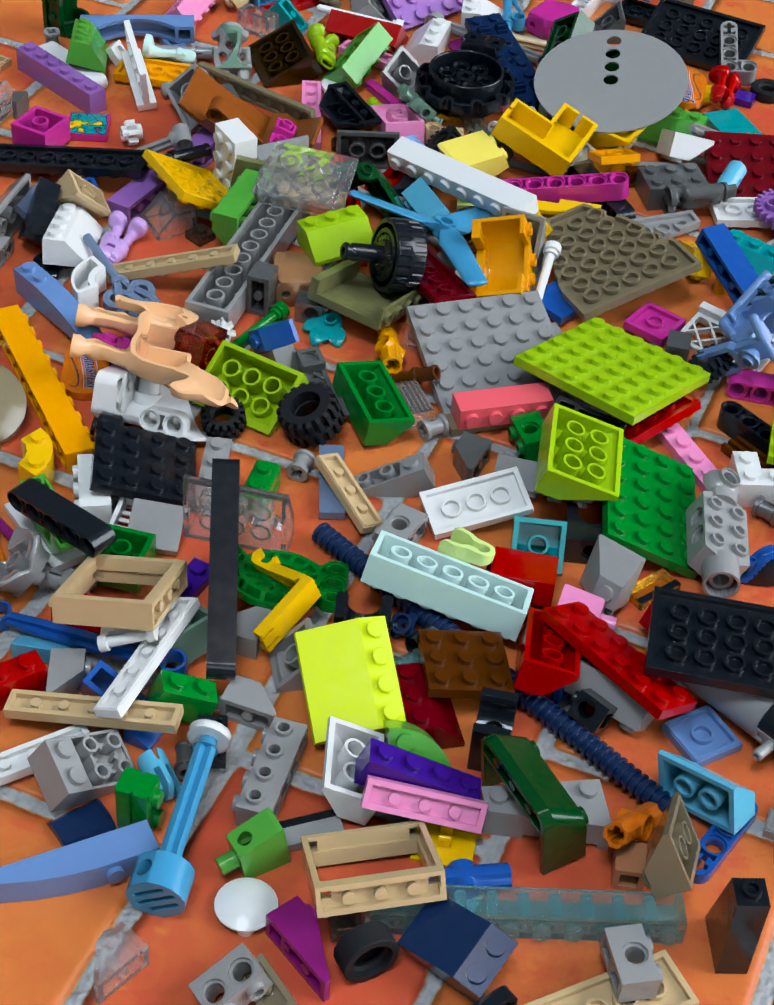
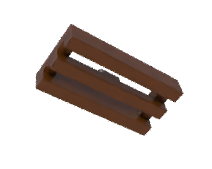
[720,435,773,469]

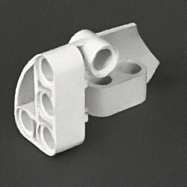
[91,364,206,441]

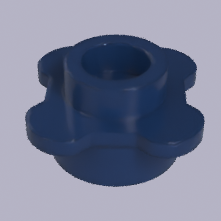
[390,612,418,639]

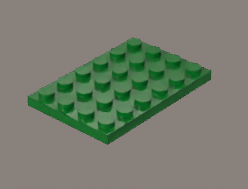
[602,436,698,580]

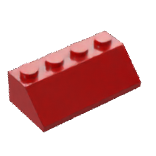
[325,9,408,53]
[513,606,581,696]

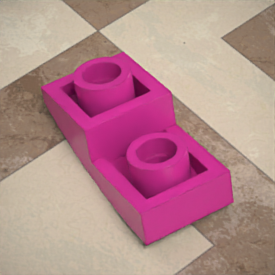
[268,117,297,143]

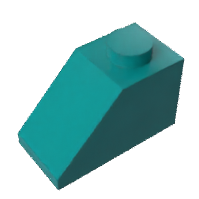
[264,0,308,33]

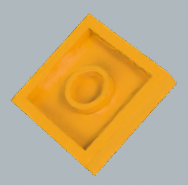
[587,148,640,173]

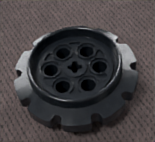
[415,50,515,119]

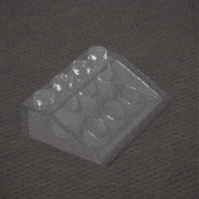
[252,141,359,215]
[183,474,294,551]

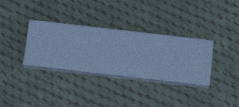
[319,444,345,520]

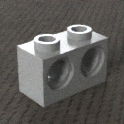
[189,942,274,1005]

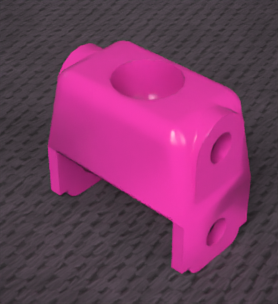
[525,0,580,41]

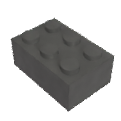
[634,162,709,211]

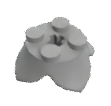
[0,527,50,598]

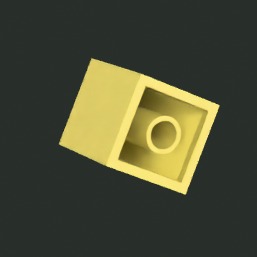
[437,130,509,177]

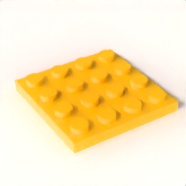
[142,149,228,211]

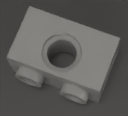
[372,503,428,544]
[599,923,663,1003]

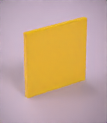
[410,822,478,867]

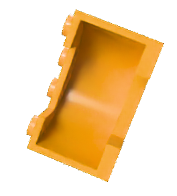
[469,214,537,298]

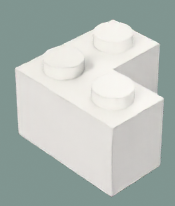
[728,451,774,507]

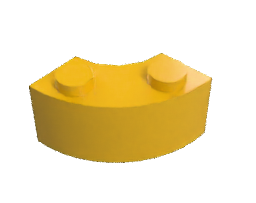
[18,428,55,484]

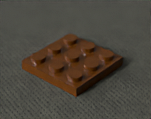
[417,629,515,699]

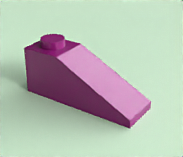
[265,895,330,1002]

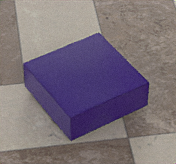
[733,89,756,109]

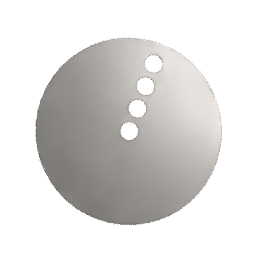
[534,29,688,133]

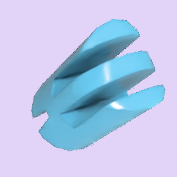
[717,160,747,187]
[137,747,182,802]

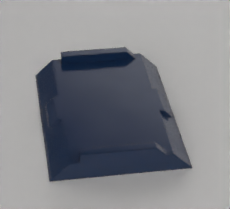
[46,799,117,846]

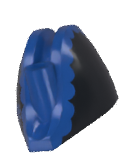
[740,545,774,586]

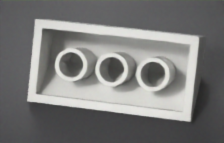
[42,203,104,267]

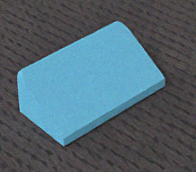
[10,635,74,664]

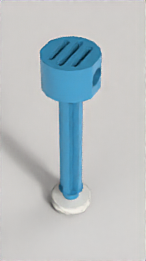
[126,719,232,917]

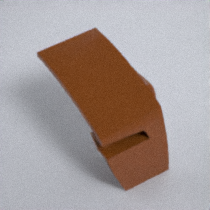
[177,66,324,148]

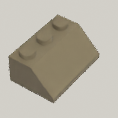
[642,792,701,899]

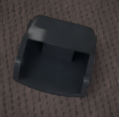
[460,33,506,61]

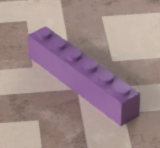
[16,42,107,113]

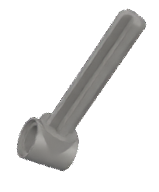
[136,123,193,153]

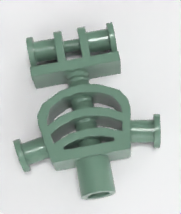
[397,83,443,124]

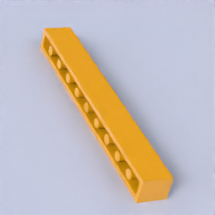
[0,304,93,474]

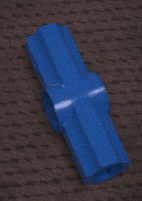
[428,859,512,901]

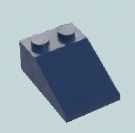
[397,898,518,1003]

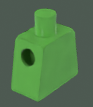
[215,807,291,878]

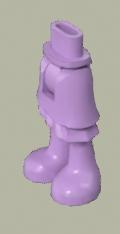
[94,210,148,264]

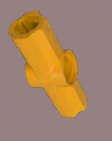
[374,327,405,375]

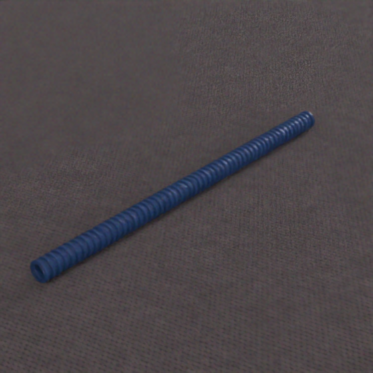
[312,522,671,812]

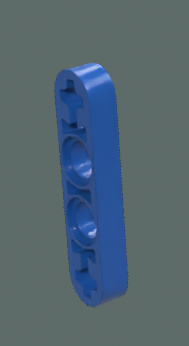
[693,802,758,884]

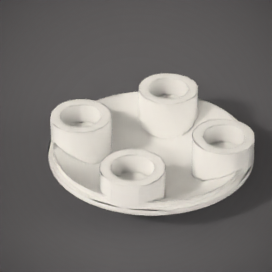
[214,877,278,937]

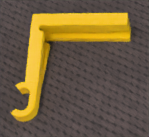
[251,548,321,653]

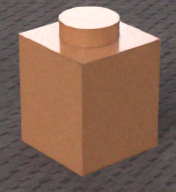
[611,841,647,893]

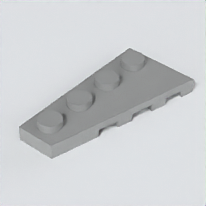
[632,210,701,240]

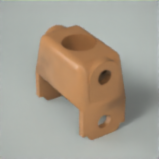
[272,251,324,307]

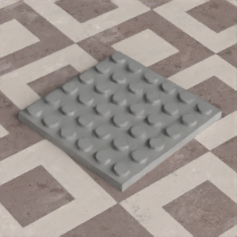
[405,290,580,414]

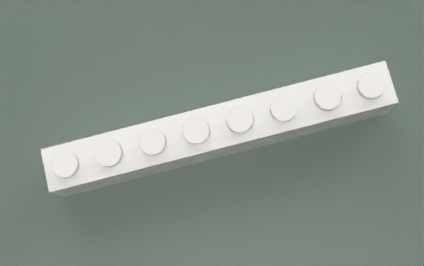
[386,136,539,216]

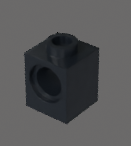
[566,688,618,734]

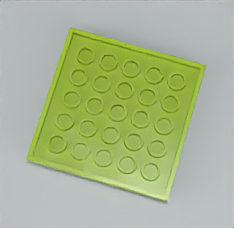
[513,317,711,426]

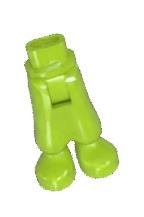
[307,23,340,70]

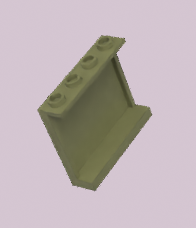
[307,260,424,331]

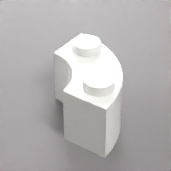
[71,256,107,308]

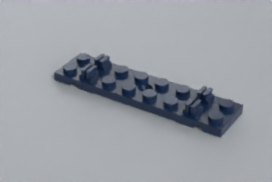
[464,13,540,112]

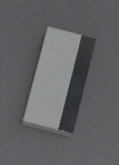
[279,809,345,852]

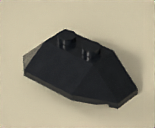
[319,81,382,131]

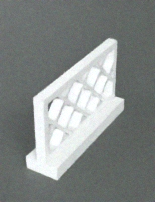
[121,20,157,112]
[681,301,774,372]

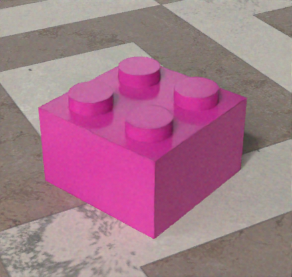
[11,106,71,146]

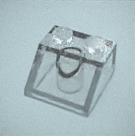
[141,189,197,241]

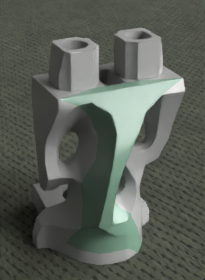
[211,22,252,81]

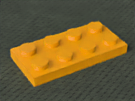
[113,57,191,88]

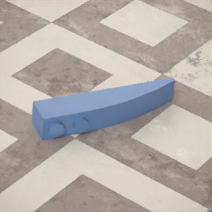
[13,261,103,339]
[0,819,160,903]

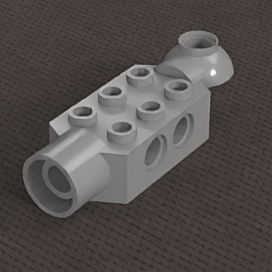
[686,467,750,598]

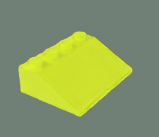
[294,616,406,745]

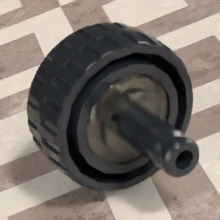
[340,217,427,294]

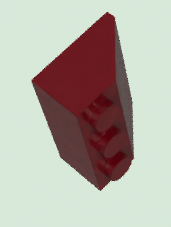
[395,662,465,749]

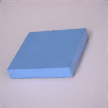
[661,704,743,767]

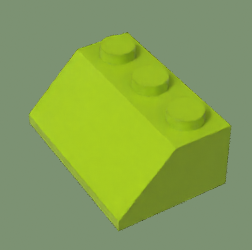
[297,204,373,266]

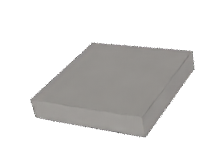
[128,498,186,557]

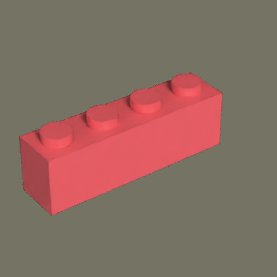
[450,382,554,430]

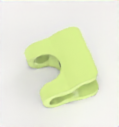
[437,527,495,566]

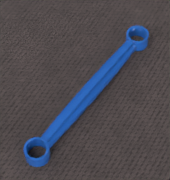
[0,600,189,675]

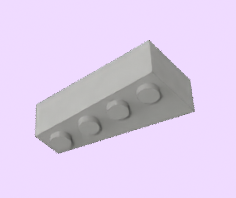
[481,779,611,850]

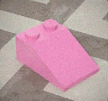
[370,103,425,144]

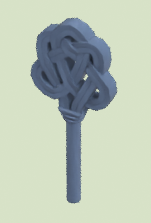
[83,233,161,317]

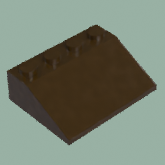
[247,19,323,88]

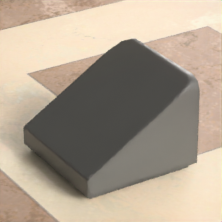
[12,91,29,119]

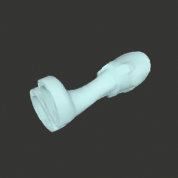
[142,34,197,65]

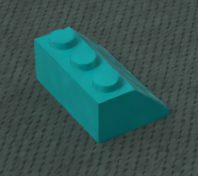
[712,229,774,276]

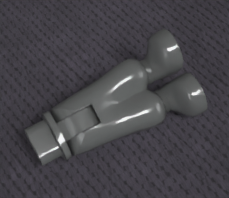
[662,182,737,214]

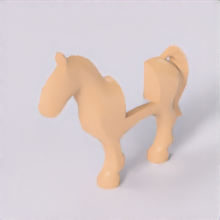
[68,295,239,409]

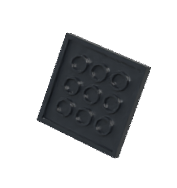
[89,419,196,512]

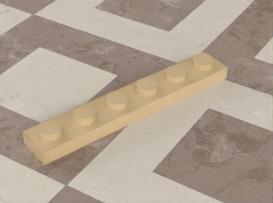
[106,244,240,283]
[3,689,184,734]

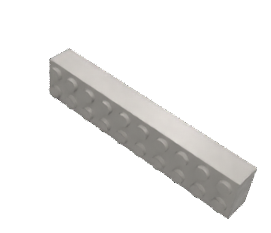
[185,184,311,331]

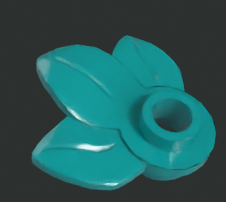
[302,312,346,348]

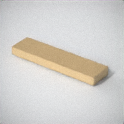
[314,453,383,534]

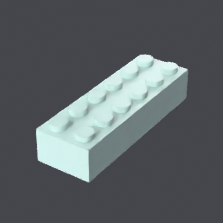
[360,530,534,642]

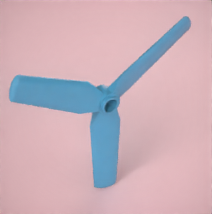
[348,190,499,287]

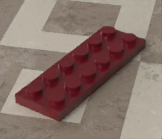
[417,246,477,303]

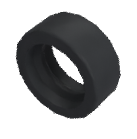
[333,921,400,983]

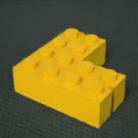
[491,98,598,176]

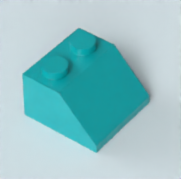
[510,516,568,574]

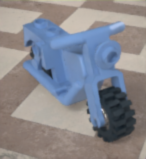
[688,270,774,385]

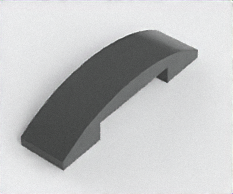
[295,346,350,419]

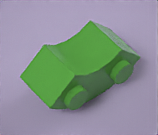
[383,720,451,767]

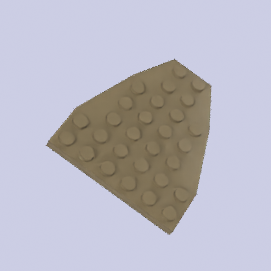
[546,203,702,321]

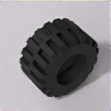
[276,381,345,448]

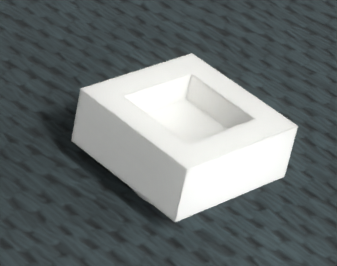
[105,40,126,67]

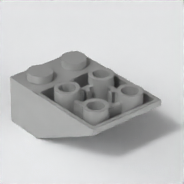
[27,728,136,812]

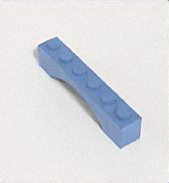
[80,15,195,43]

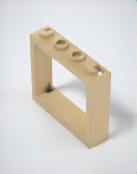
[49,554,188,631]
[300,820,447,918]

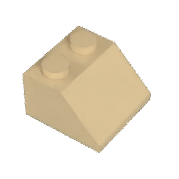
[57,169,111,219]

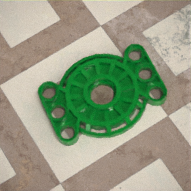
[237,546,349,613]

